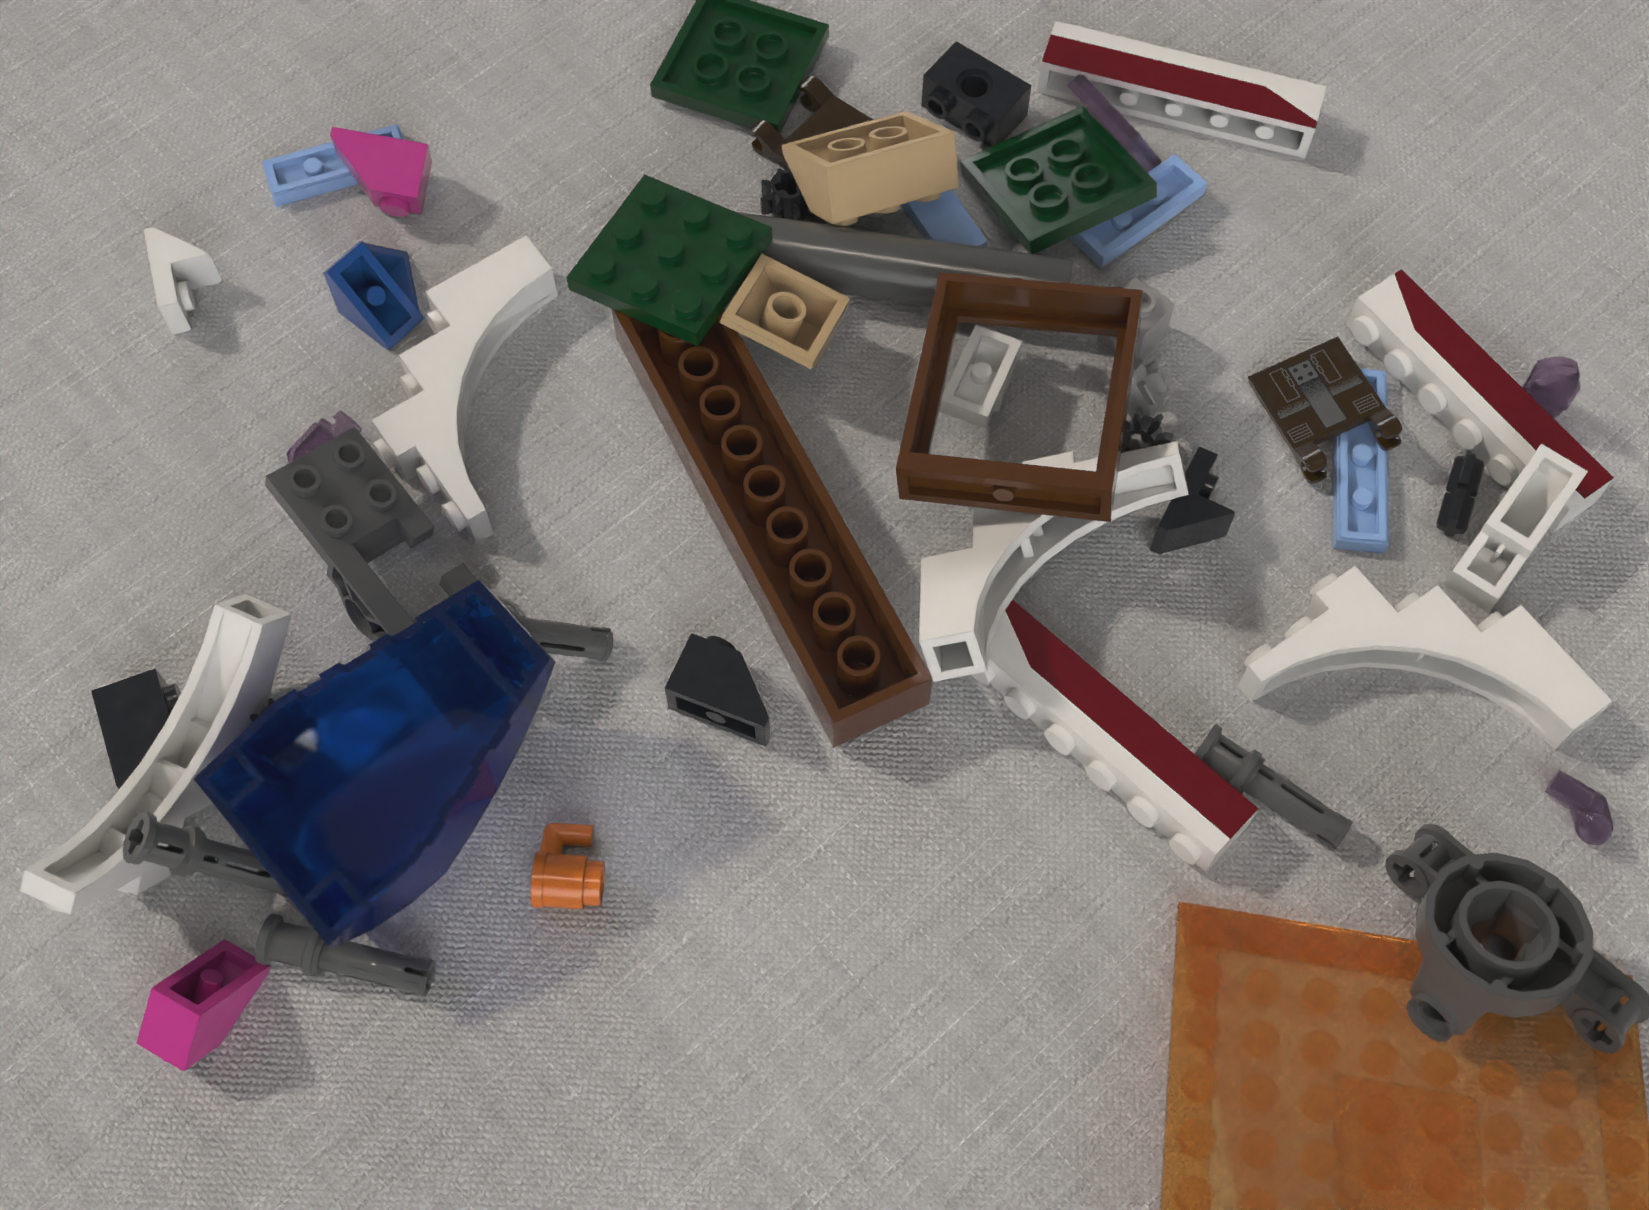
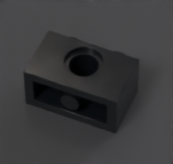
[921,41,1032,147]

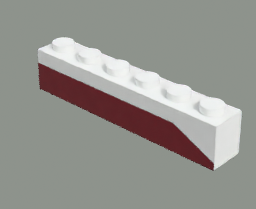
[1037,21,1326,159]
[1346,269,1614,534]
[971,599,1258,872]

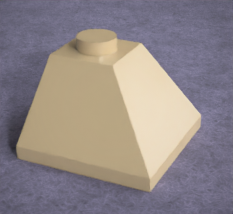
[720,254,850,369]

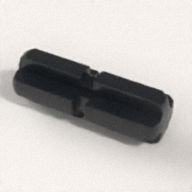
[1436,453,1485,536]

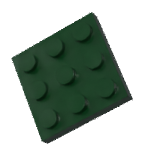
[650,0,829,133]
[960,106,1157,254]
[566,174,773,346]

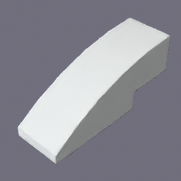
[1444,444,1588,613]

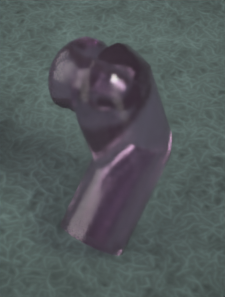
[1545,769,1613,845]

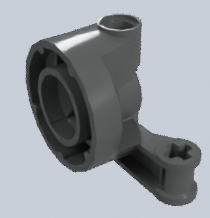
[1385,824,1649,1053]

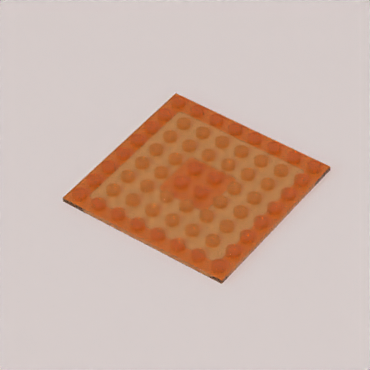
[1160,901,1649,1210]

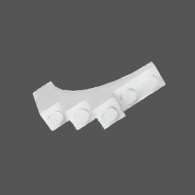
[371,236,558,544]
[919,441,1189,682]
[1238,566,1612,750]
[20,594,292,915]

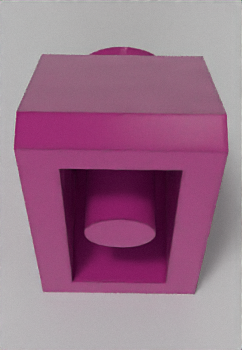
[330,127,432,217]
[136,939,271,1071]

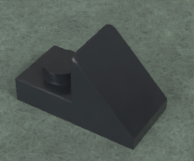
[1150,446,1235,554]

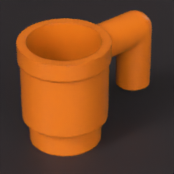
[531,823,605,909]

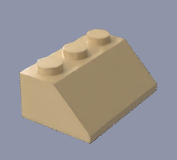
[782,111,959,226]

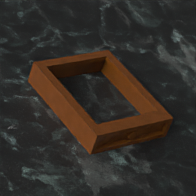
[896,272,1143,522]

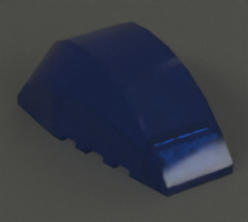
[194,580,555,948]

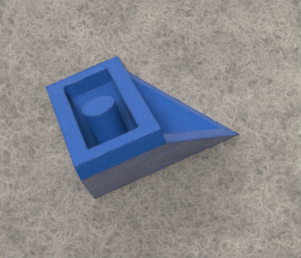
[323,241,425,350]

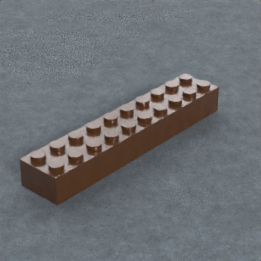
[612,309,932,748]

